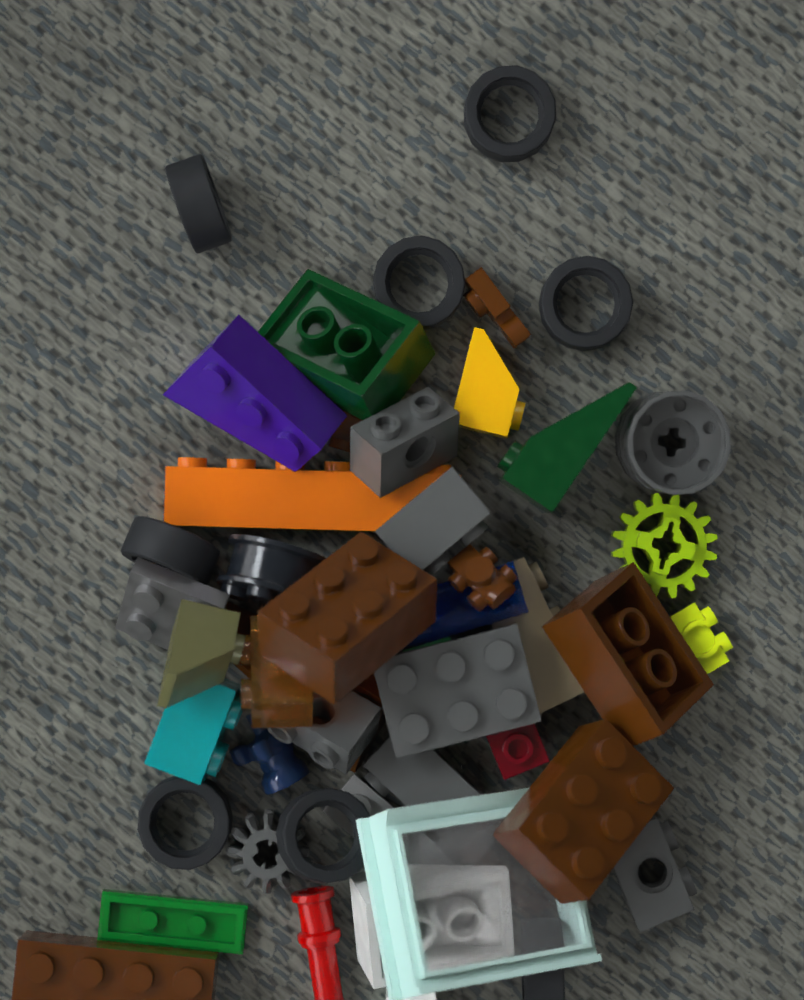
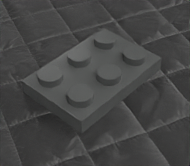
[374,623,542,759]

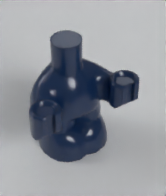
[229,707,310,795]

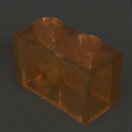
[241,616,313,728]

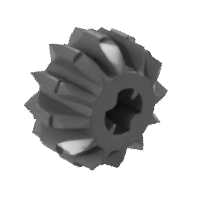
[226,809,310,894]

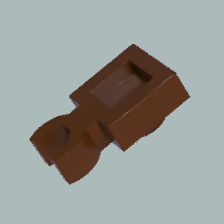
[463,267,531,349]

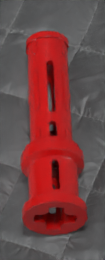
[291,886,344,1000]

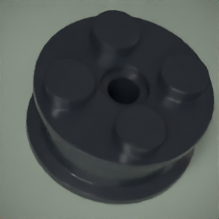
[217,534,326,609]

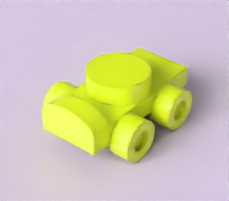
[670,602,733,674]

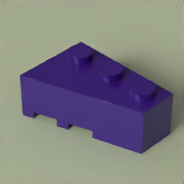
[163,314,347,472]

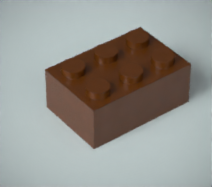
[258,531,437,705]
[542,562,714,746]
[492,719,674,904]

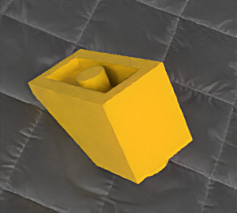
[454,327,526,439]

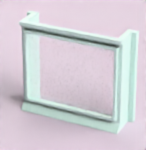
[356,788,602,1000]

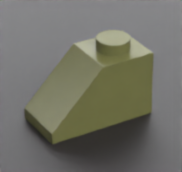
[157,599,245,708]

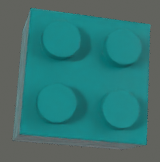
[144,678,247,785]

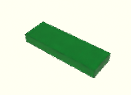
[97,889,249,954]

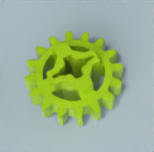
[610,493,718,598]

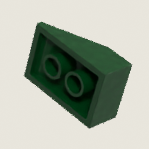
[258,269,435,420]
[497,382,637,513]

